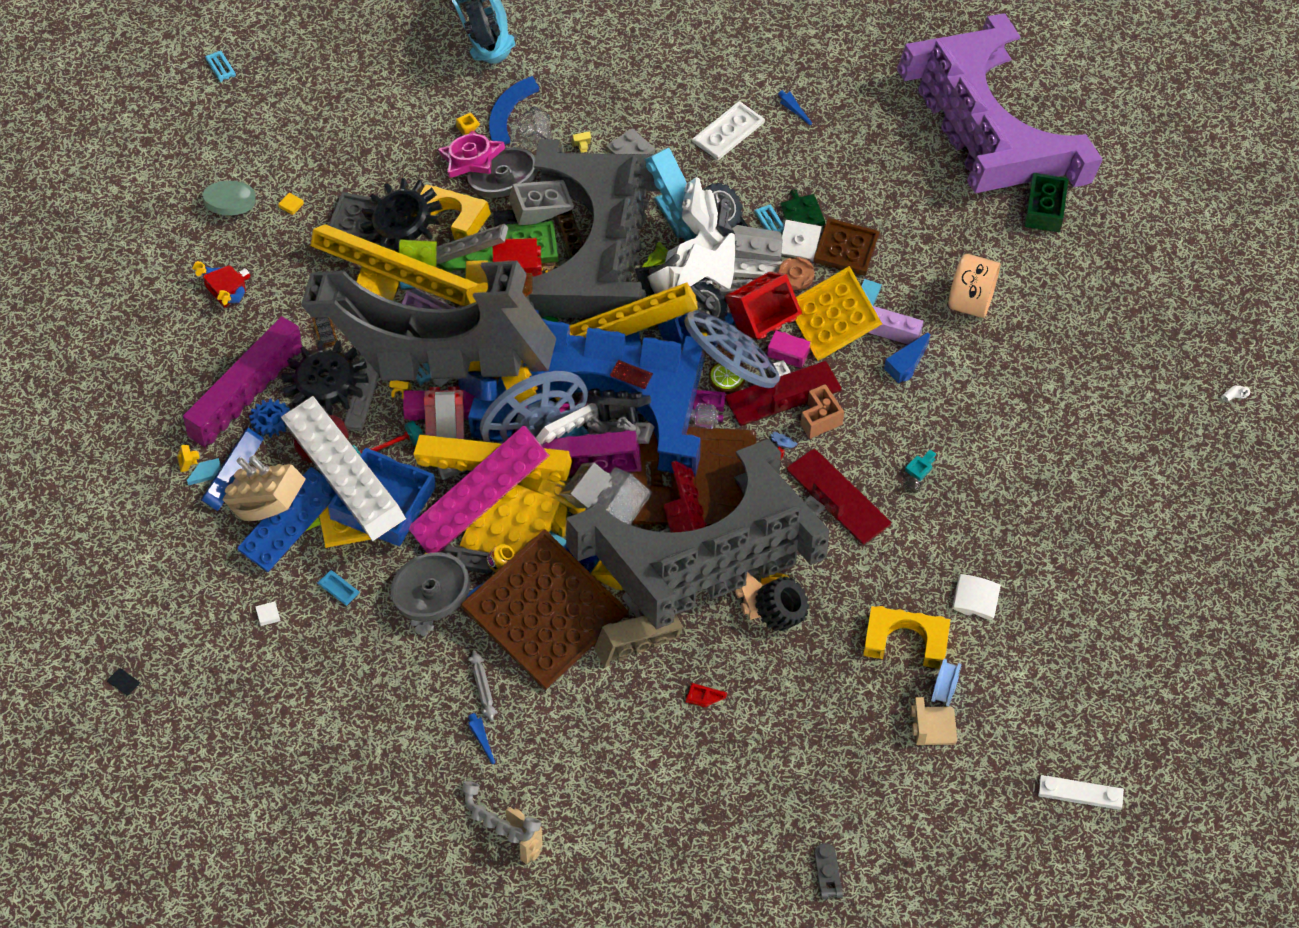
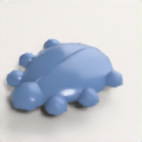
[770,432,798,448]

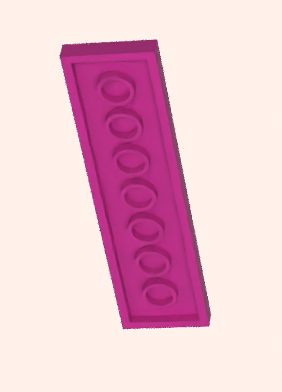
[409,425,550,553]

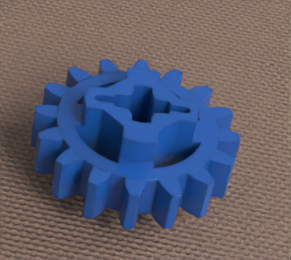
[249,398,290,437]

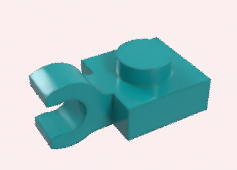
[905,450,936,482]

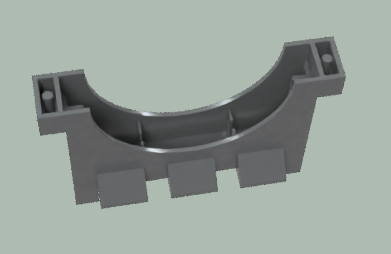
[522,139,660,318]
[301,261,556,381]
[566,439,829,630]

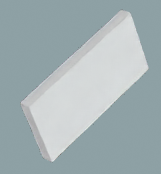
[692,101,765,160]

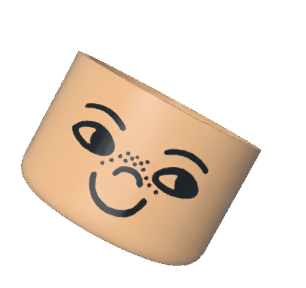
[948,254,1001,318]

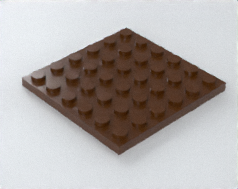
[460,529,629,691]

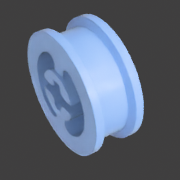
[931,659,962,707]

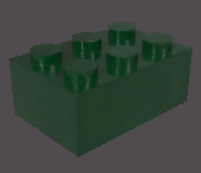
[1024,173,1069,233]

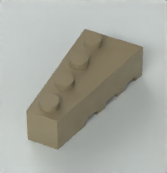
[594,614,683,668]

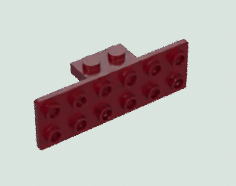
[725,361,842,426]
[787,448,892,545]
[664,461,708,533]

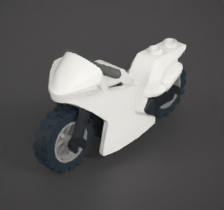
[647,177,743,333]

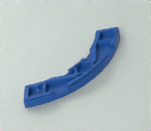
[489,76,539,145]

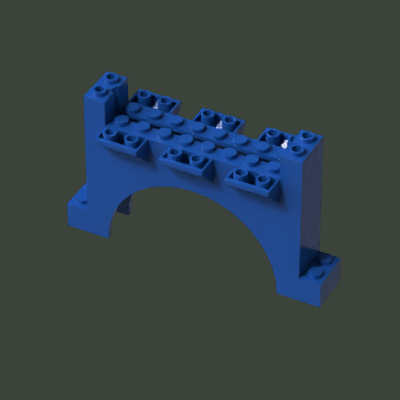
[468,310,705,477]

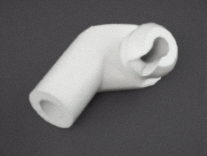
[1221,385,1250,403]

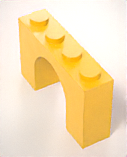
[405,184,491,240]
[863,606,951,669]

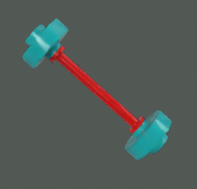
[353,420,423,455]

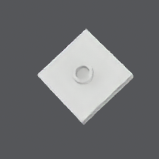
[782,220,821,261]

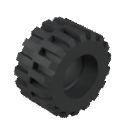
[755,576,809,631]

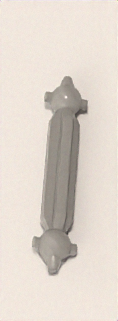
[468,650,497,721]

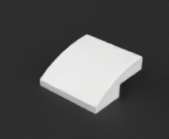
[952,574,1001,620]

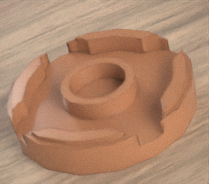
[778,257,815,290]

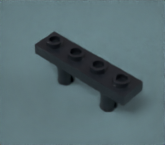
[581,388,651,424]

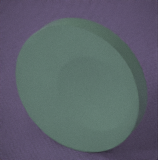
[203,181,256,215]

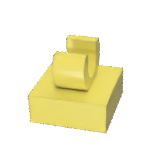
[571,131,591,153]

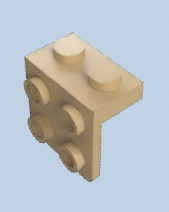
[911,697,957,745]
[506,807,543,864]

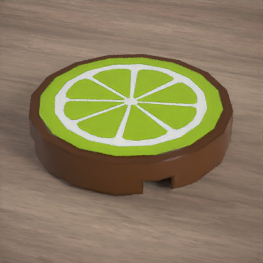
[709,362,745,394]

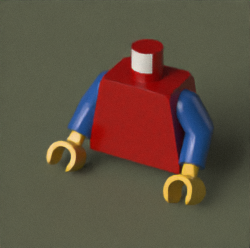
[192,261,251,308]

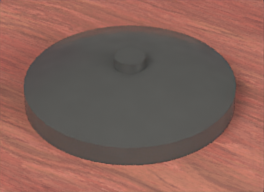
[467,147,538,198]
[391,552,470,622]

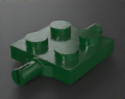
[780,189,825,226]

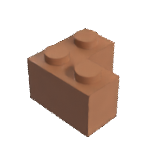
[800,384,844,439]

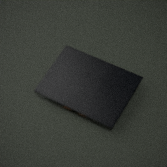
[107,668,141,696]

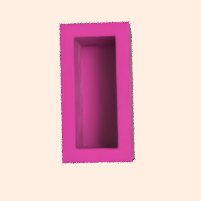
[767,330,811,368]

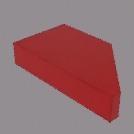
[686,683,727,707]

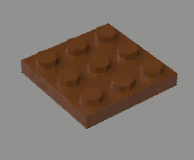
[813,218,880,276]

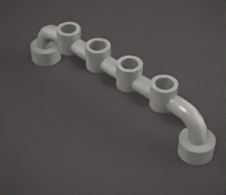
[462,781,541,843]

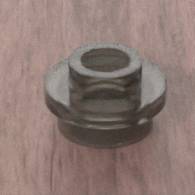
[903,478,922,493]

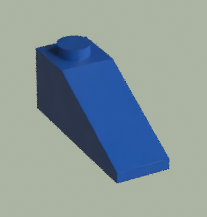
[884,332,930,384]

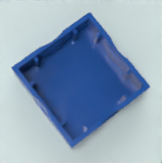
[328,448,436,547]

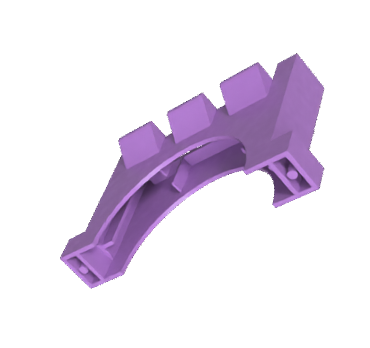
[897,13,1103,193]

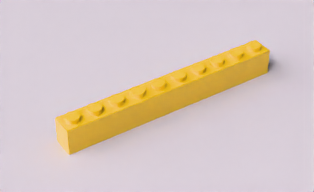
[310,224,479,306]

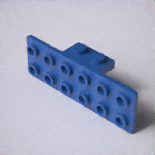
[238,467,336,572]

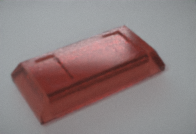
[610,360,653,389]

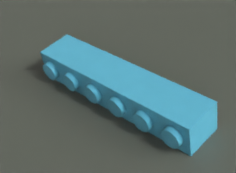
[645,148,697,242]

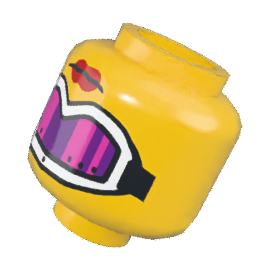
[487,544,515,572]

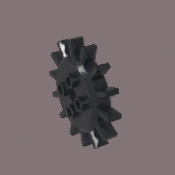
[360,178,443,253]
[281,340,369,415]

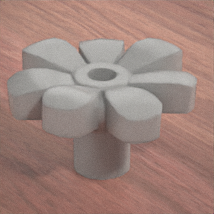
[411,620,434,636]

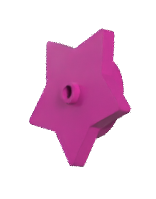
[438,131,505,178]

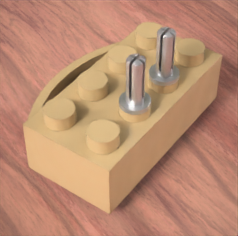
[223,455,306,521]

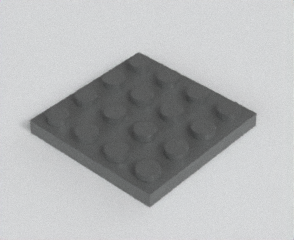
[321,192,406,251]

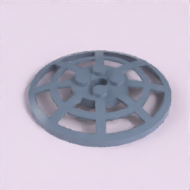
[684,311,780,388]
[480,371,588,444]

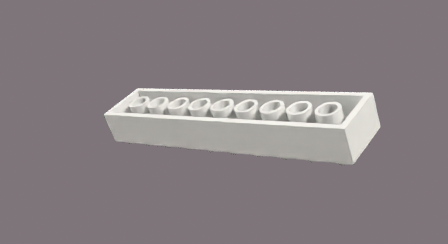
[281,396,406,541]

